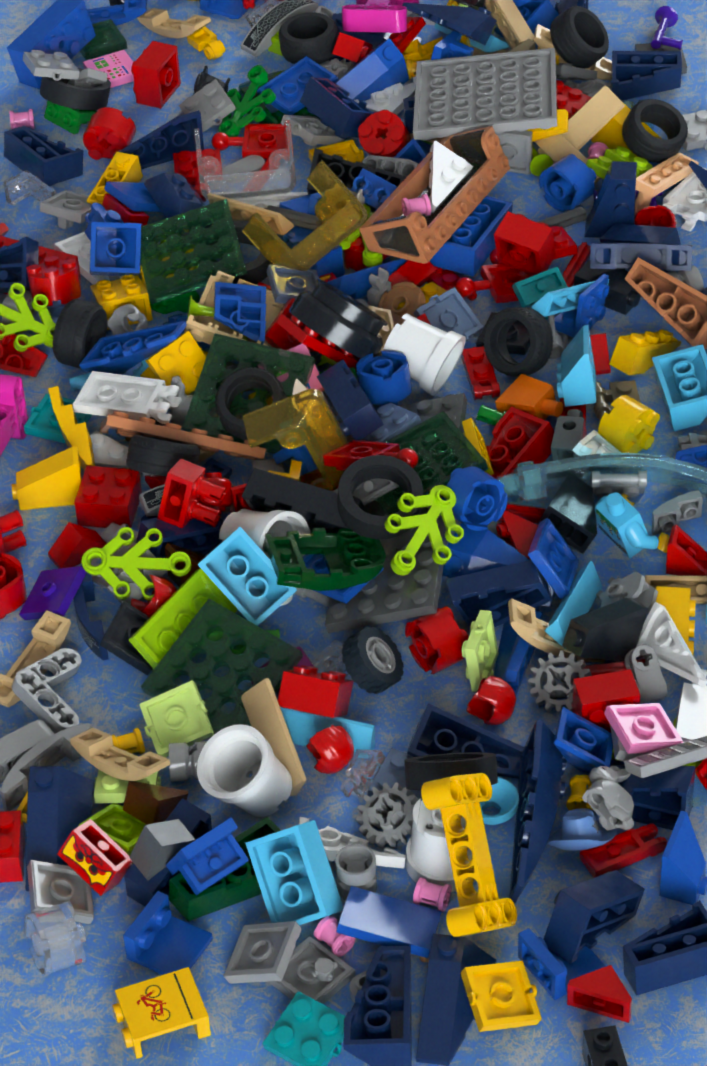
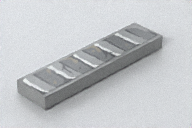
[624,735,707,778]

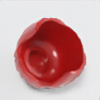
[635,205,677,228]
[131,575,177,617]
[466,675,516,725]
[306,724,354,774]

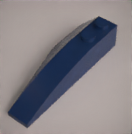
[509,720,567,903]

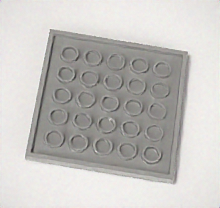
[413,48,557,141]

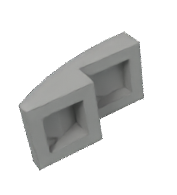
[67,68,107,87]

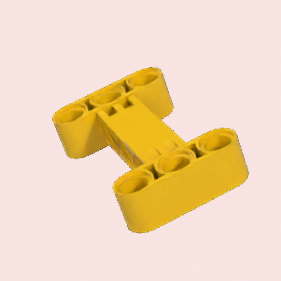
[421,773,517,937]

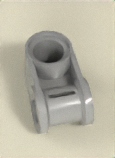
[624,645,667,704]

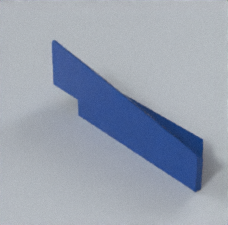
[327,254,417,300]
[494,606,543,695]

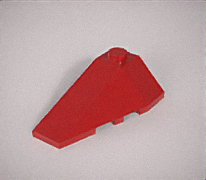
[0,320,48,377]
[486,407,554,491]

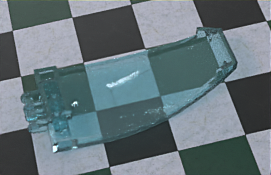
[497,453,707,506]

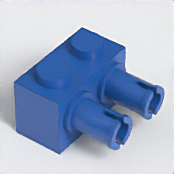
[350,168,397,213]

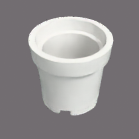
[383,313,466,396]
[219,509,311,559]
[197,724,292,817]
[405,798,476,892]

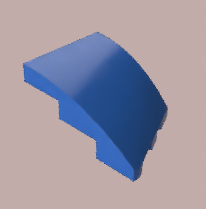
[214,282,266,345]

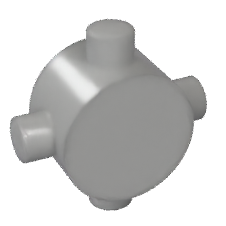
[311,958,338,981]

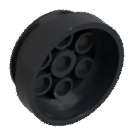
[289,279,388,359]

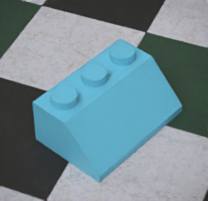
[557,325,597,407]
[652,344,707,431]
[197,527,297,628]
[246,820,344,925]

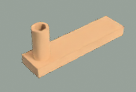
[635,152,699,216]

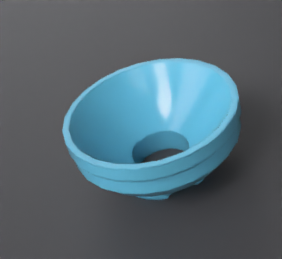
[480,777,519,825]

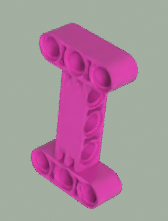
[342,0,419,33]
[0,374,28,457]

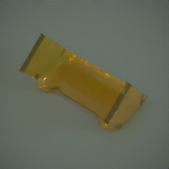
[242,160,368,271]
[243,389,348,492]

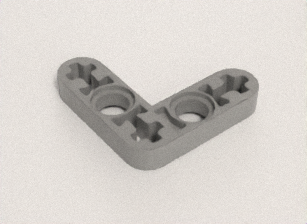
[12,648,82,733]

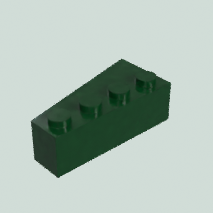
[169,816,281,921]

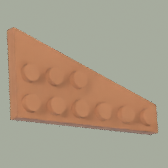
[99,411,266,460]

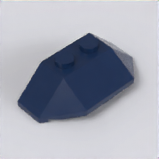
[144,173,216,241]

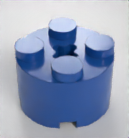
[539,154,597,212]
[356,351,412,405]
[442,466,508,531]

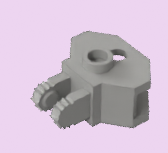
[596,572,658,614]

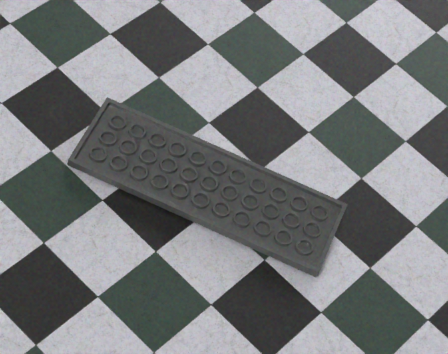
[325,393,467,633]

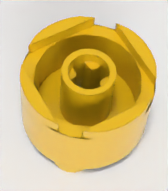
[598,395,660,458]

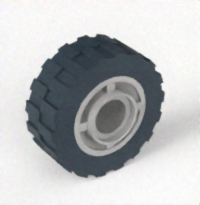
[341,626,404,694]

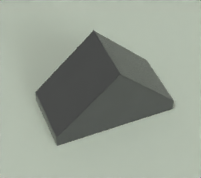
[129,819,195,881]

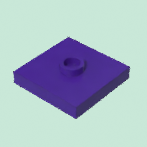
[19,566,87,620]

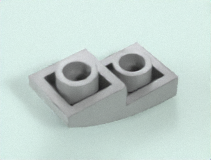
[651,490,703,535]

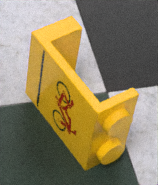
[112,967,211,1059]

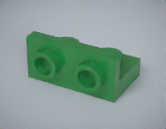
[44,101,97,134]

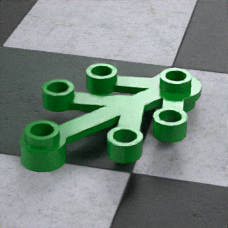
[218,65,276,137]

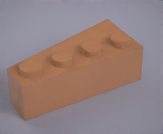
[625,257,707,350]

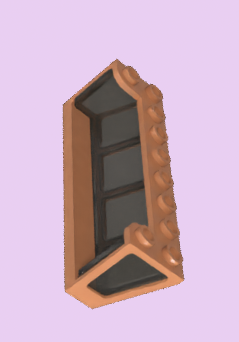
[359,126,510,264]

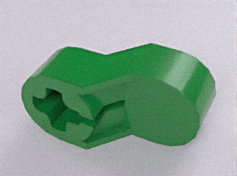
[149,285,200,314]

